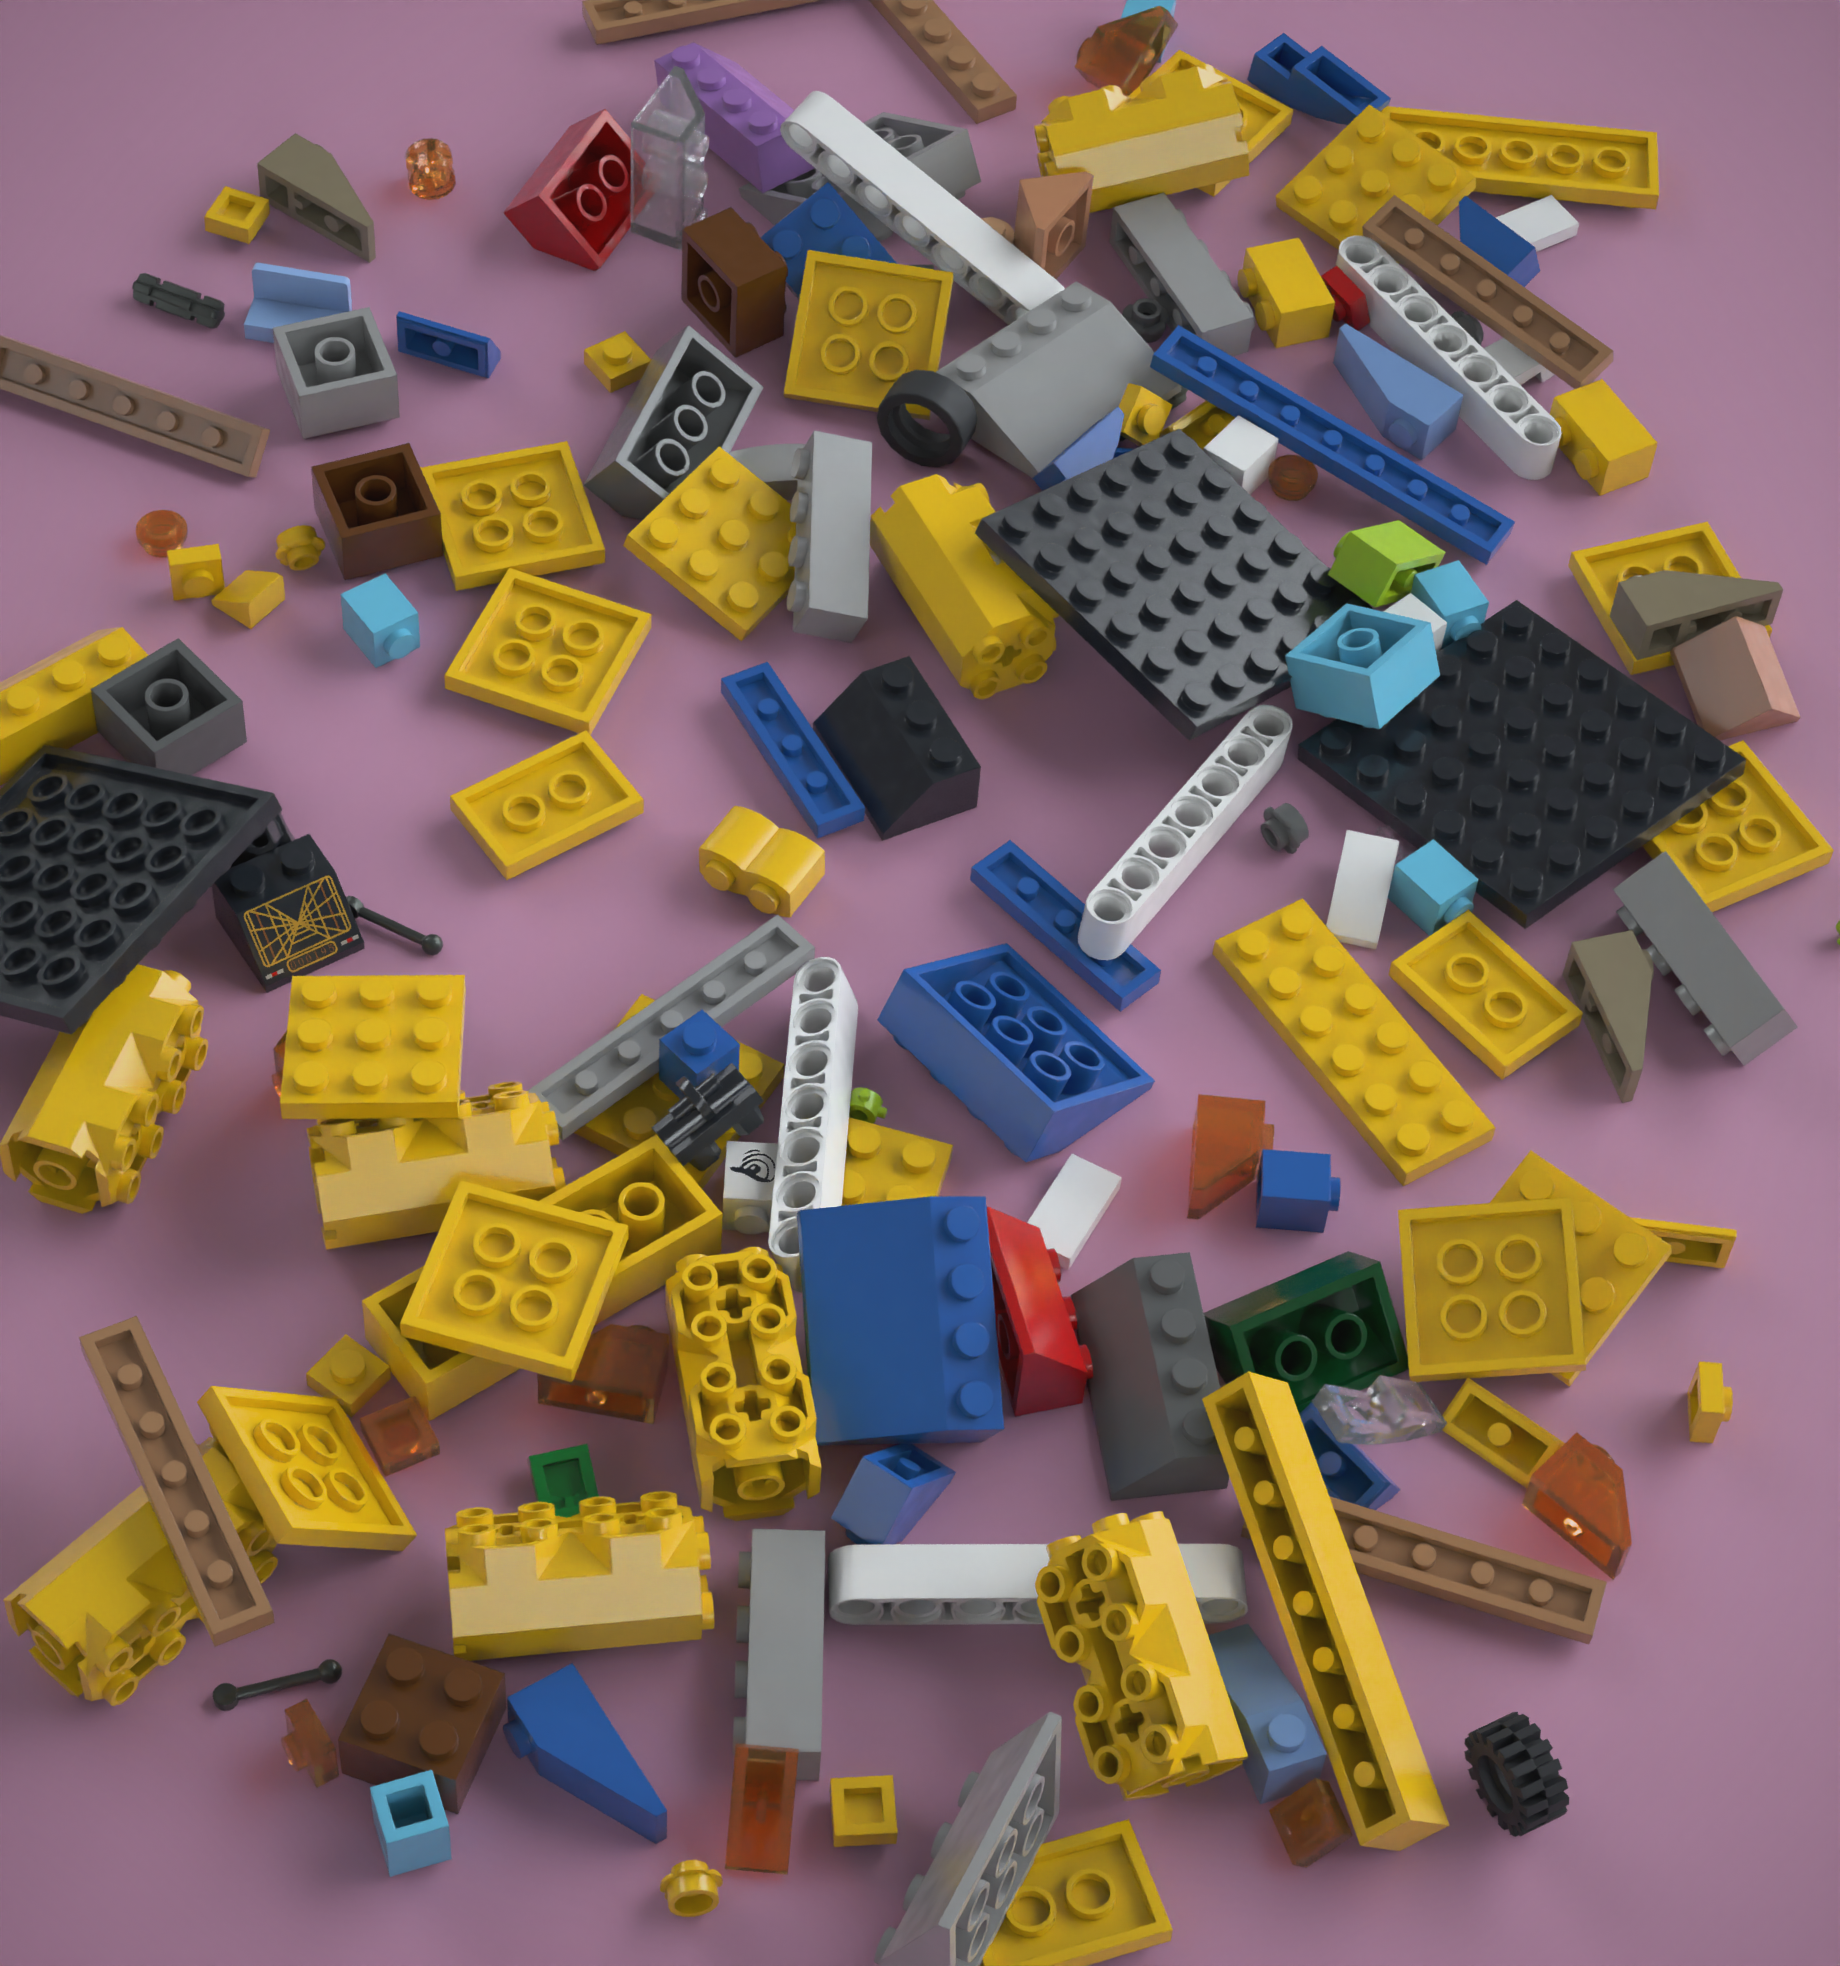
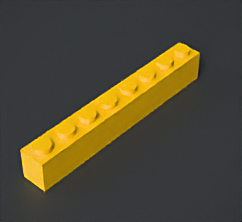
[1202,1371,1450,1851]

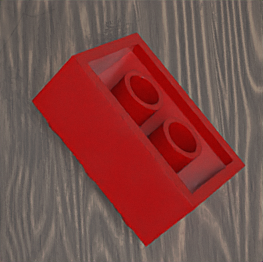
[503,109,665,271]
[987,1207,1093,1417]

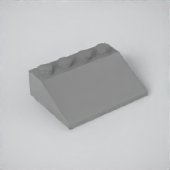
[739,112,981,241]
[936,281,1181,478]
[874,1712,1062,1966]

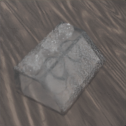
[631,66,709,251]

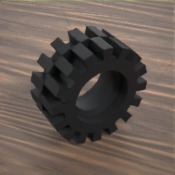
[1464,1712,1569,1837]

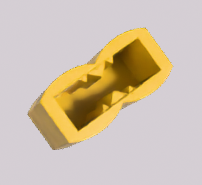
[699,806,825,918]

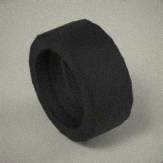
[877,370,978,468]

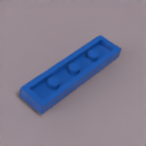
[721,662,865,839]
[970,840,1161,1012]

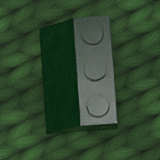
[1204,1251,1409,1414]

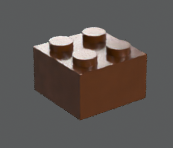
[681,207,788,358]
[311,443,443,580]
[338,1633,507,1814]

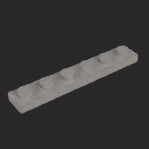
[528,914,815,1141]

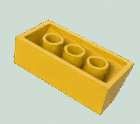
[0,627,148,786]

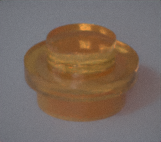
[1268,455,1318,501]
[136,510,188,558]

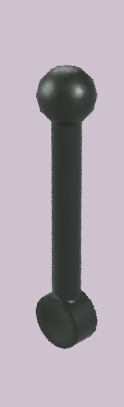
[346,896,443,955]
[213,1659,342,1711]

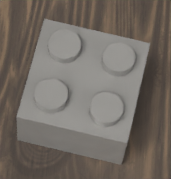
[273,307,400,439]

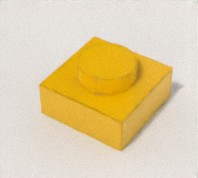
[204,186,270,244]
[584,331,651,393]
[1119,383,1173,446]
[167,544,225,600]
[306,1334,391,1418]
[1687,1361,1733,1443]
[829,1775,898,1847]

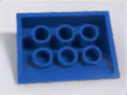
[877,943,1155,1162]
[797,1196,1004,1446]

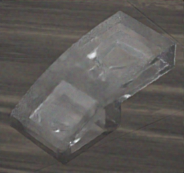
[1312,1375,1447,1445]

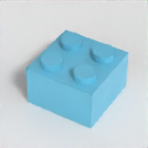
[1285,603,1440,729]

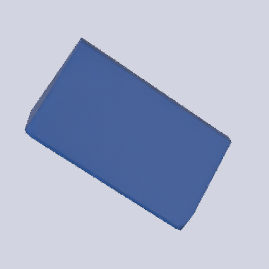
[396,311,501,378]
[1299,1402,1401,1510]

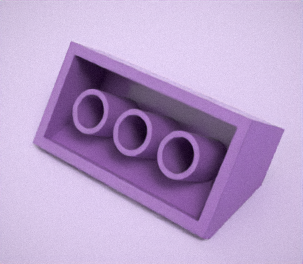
[654,42,815,193]

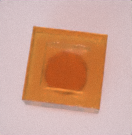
[360,1396,440,1477]
[281,1699,339,1788]
[1269,1778,1353,1868]

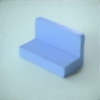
[244,263,352,343]

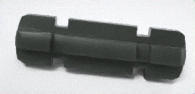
[132,273,225,328]

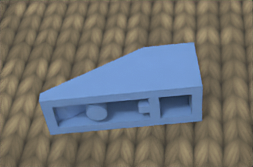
[1333,323,1463,460]
[1208,1623,1327,1805]

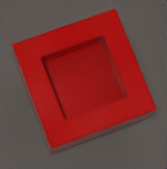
[1321,265,1370,331]

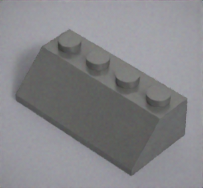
[584,325,764,520]
[1071,1252,1229,1501]

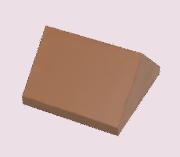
[1013,172,1094,279]
[1670,616,1801,740]

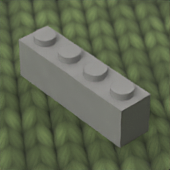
[1109,192,1255,357]
[787,430,872,643]
[1613,851,1798,1066]
[733,1528,825,1781]

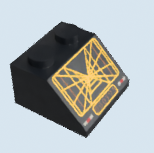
[212,834,365,993]

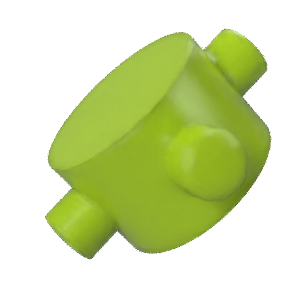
[849,1087,888,1124]

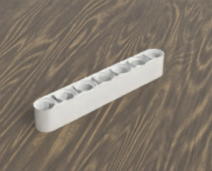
[780,91,1065,325]
[1336,236,1562,480]
[1078,704,1293,960]
[768,957,858,1293]
[828,1544,1248,1625]

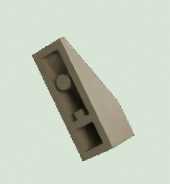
[257,133,376,263]
[1609,570,1783,660]
[1562,930,1654,1103]

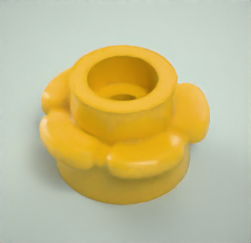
[275,525,325,570]
[660,1860,723,1917]

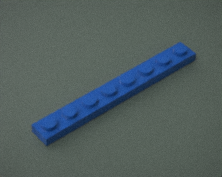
[1150,325,1515,565]

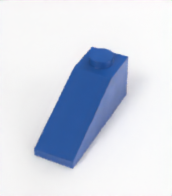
[503,1663,667,1844]

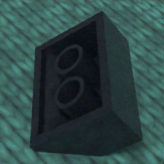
[813,656,981,841]

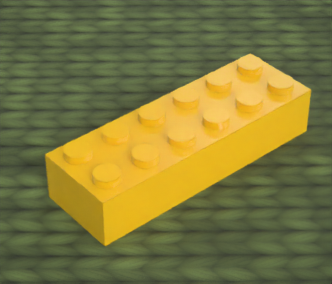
[362,1135,723,1421]

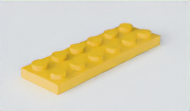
[1380,106,1659,210]
[1212,898,1496,1186]

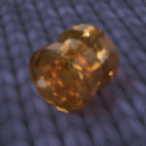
[405,138,456,200]

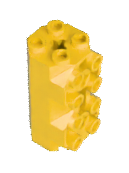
[1034,63,1250,213]
[870,474,1060,700]
[0,964,208,1214]
[306,1081,566,1250]
[665,1247,822,1521]
[3,1437,278,1706]
[445,1491,715,1661]
[1035,1511,1248,1801]

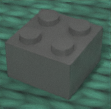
[91,638,247,775]

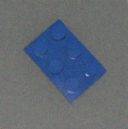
[760,182,898,300]

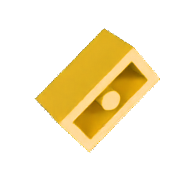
[1237,237,1335,348]
[1550,379,1658,496]

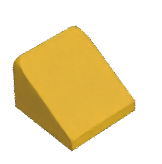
[211,570,285,629]

